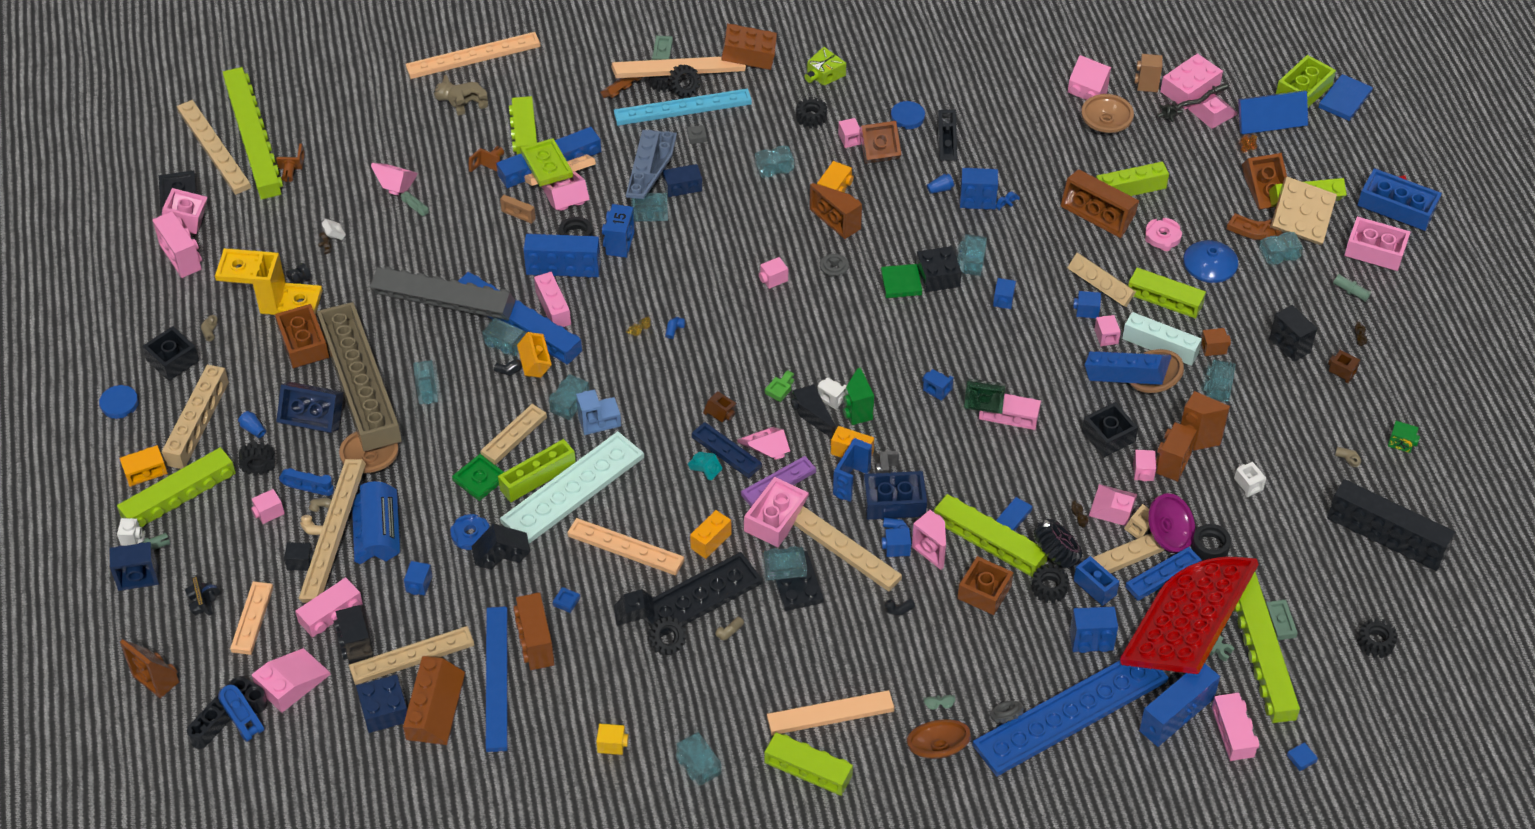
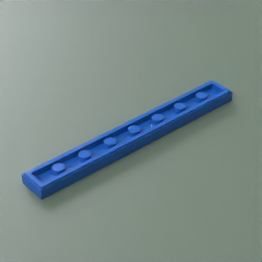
[486,607,508,752]

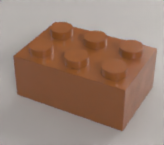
[721,23,777,70]
[275,304,329,368]
[513,592,554,670]

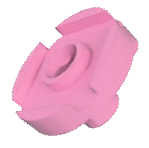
[1145,218,1182,251]

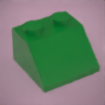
[843,368,874,426]

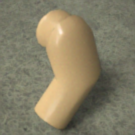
[300,515,323,535]

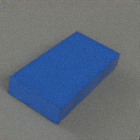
[996,497,1033,531]

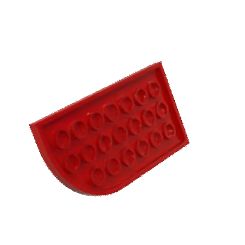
[1120,557,1259,674]

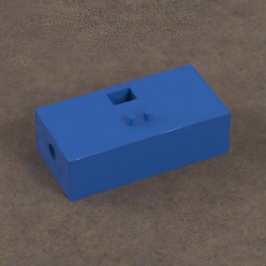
[1139,663,1220,747]

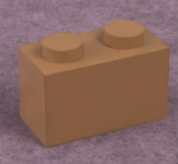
[1135,54,1162,92]

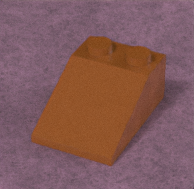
[1242,153,1287,210]
[810,183,862,239]
[120,639,179,699]

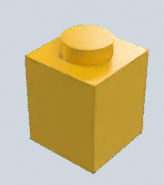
[596,724,629,755]

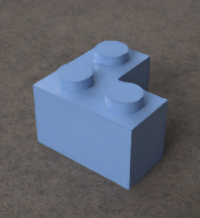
[576,389,621,435]

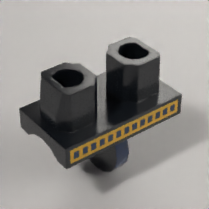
[185,576,220,616]

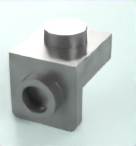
[876,451,899,473]

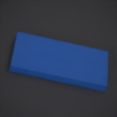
[1238,90,1308,134]

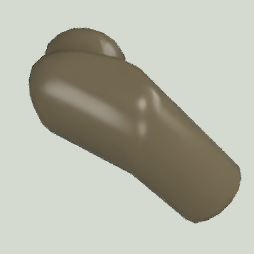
[201,315,218,342]
[1335,447,1361,467]
[309,497,332,512]
[715,617,744,640]

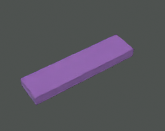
[741,456,816,507]

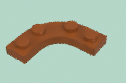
[1227,213,1284,240]

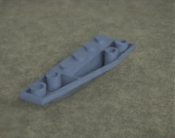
[626,130,677,199]

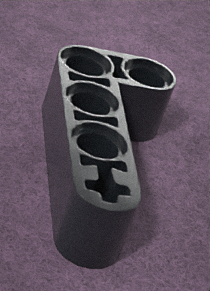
[187,676,268,749]

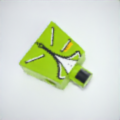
[804,47,846,85]

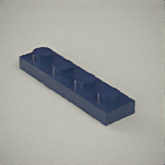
[692,422,762,479]

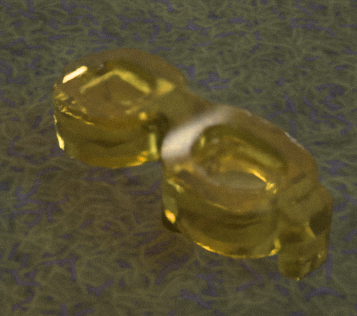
[626,317,651,336]

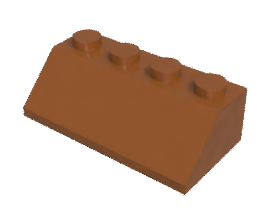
[1060,169,1139,238]
[403,656,466,745]

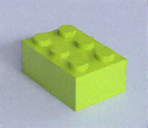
[1276,55,1336,108]

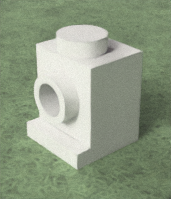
[817,377,847,410]
[1234,462,1266,497]
[117,518,146,546]

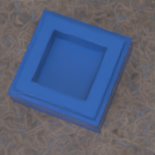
[552,587,580,613]
[1287,742,1318,771]

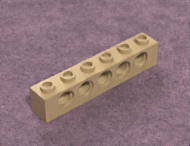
[162,364,229,469]

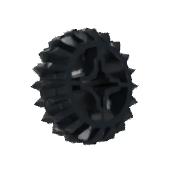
[1034,518,1083,569]

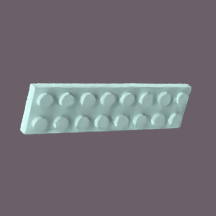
[500,431,644,544]

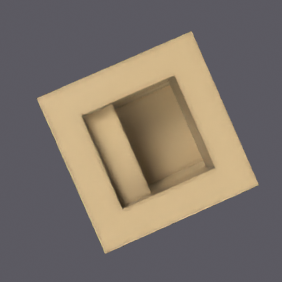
[1124,504,1150,539]

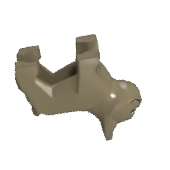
[434,75,488,116]

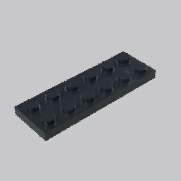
[644,552,763,638]

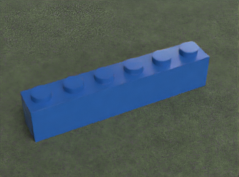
[496,127,601,188]

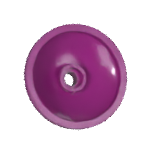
[1148,493,1195,553]

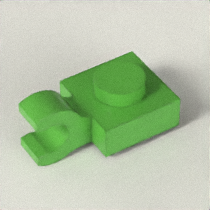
[765,370,794,402]

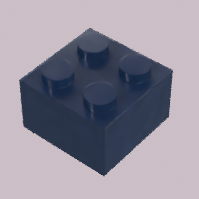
[109,542,159,591]
[356,674,407,733]

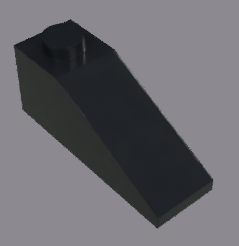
[937,109,957,161]
[790,384,836,439]

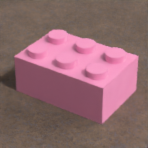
[1160,53,1223,109]
[152,211,202,278]
[1344,216,1410,271]

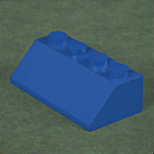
[1357,168,1442,231]
[1085,351,1171,385]

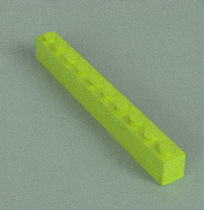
[222,67,283,200]

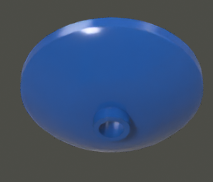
[1183,240,1238,283]

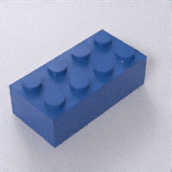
[524,234,601,277]

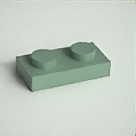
[652,35,673,60]
[1266,599,1298,640]

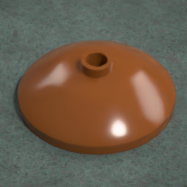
[907,719,971,759]

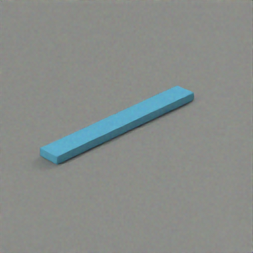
[614,89,752,126]

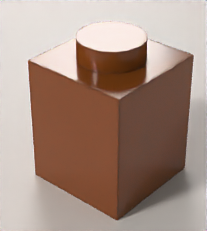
[1201,328,1231,356]

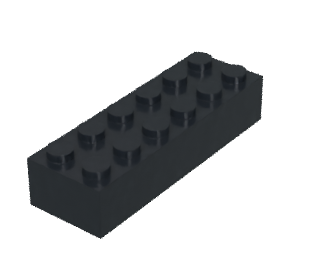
[1327,479,1456,571]

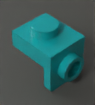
[688,452,722,480]

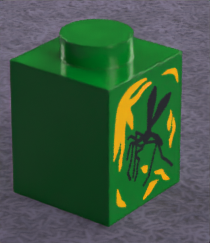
[1388,421,1420,453]

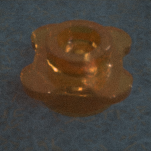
[1240,134,1257,152]

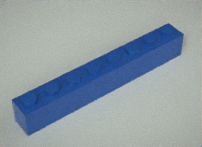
[458,272,582,365]

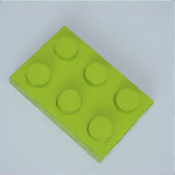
[520,138,573,186]

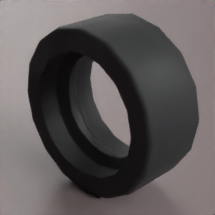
[558,216,593,236]
[1191,524,1232,561]

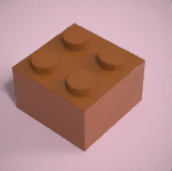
[860,121,902,164]
[1156,422,1197,482]
[958,556,1014,615]

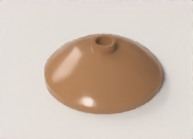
[1081,94,1134,133]
[1130,349,1184,393]
[339,432,399,473]

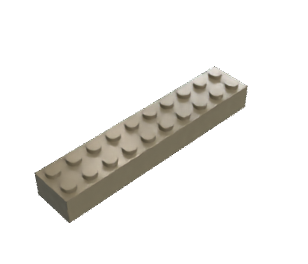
[317,302,402,451]

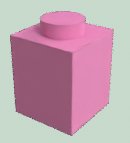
[838,118,861,148]
[759,257,788,289]
[1094,315,1121,346]
[1133,450,1156,481]
[251,489,284,524]

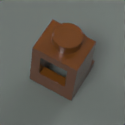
[1328,350,1360,384]
[703,391,736,423]

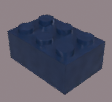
[276,382,344,433]
[863,471,927,520]

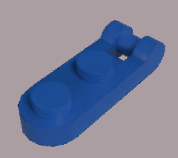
[279,468,334,496]
[218,685,265,742]

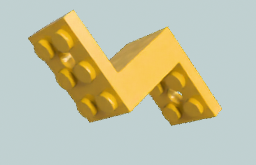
[215,248,323,315]

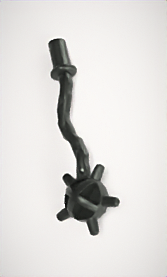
[1157,83,1228,122]

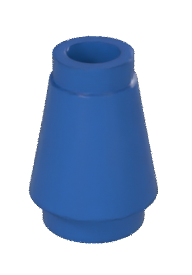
[927,174,954,194]
[238,411,266,438]

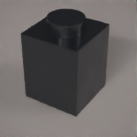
[284,542,314,571]

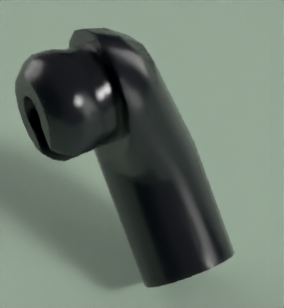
[494,359,522,376]
[884,599,915,616]

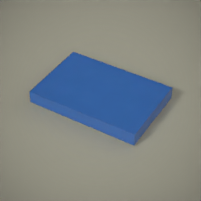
[1318,74,1373,121]

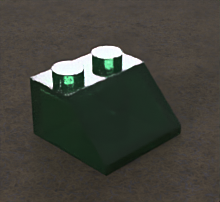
[964,379,1007,414]

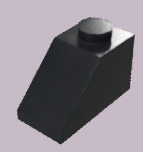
[614,589,655,626]

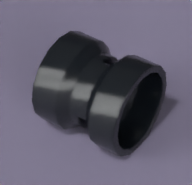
[286,263,312,284]

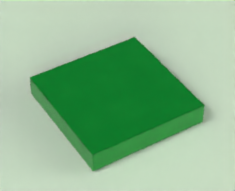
[881,264,922,298]
[452,454,504,501]

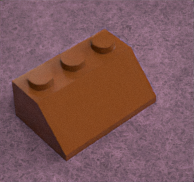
[1181,391,1230,451]

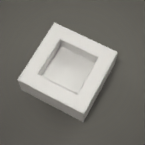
[322,219,346,240]

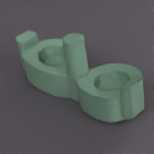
[923,695,955,710]

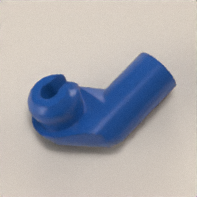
[665,317,686,339]
[883,517,909,529]

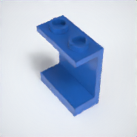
[833,438,872,502]

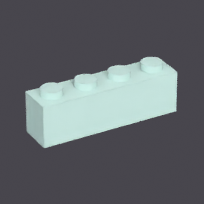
[1122,312,1202,366]

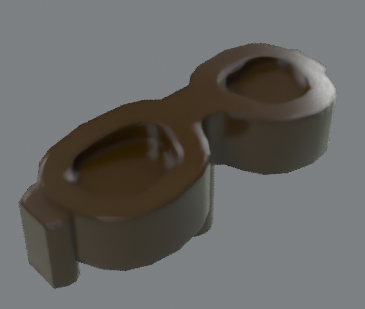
[318,231,332,255]
[1355,322,1367,346]
[1071,501,1088,527]

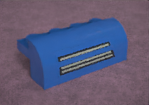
[352,481,400,564]

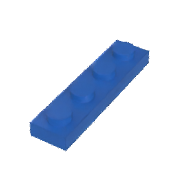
[1125,547,1202,601]

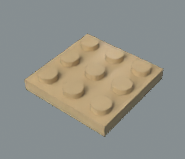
[1270,177,1337,245]

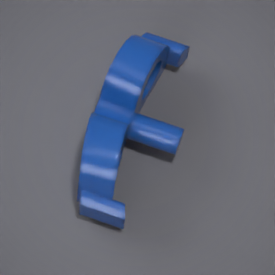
[996,192,1020,211]

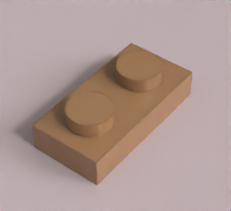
[500,195,536,224]

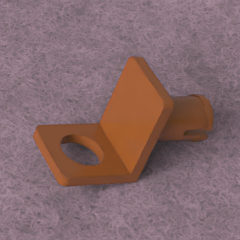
[276,144,305,182]
[469,146,504,172]

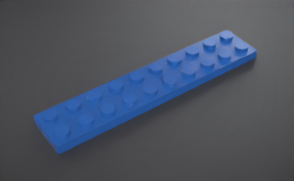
[972,661,1168,777]

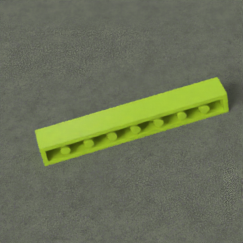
[1234,572,1300,723]

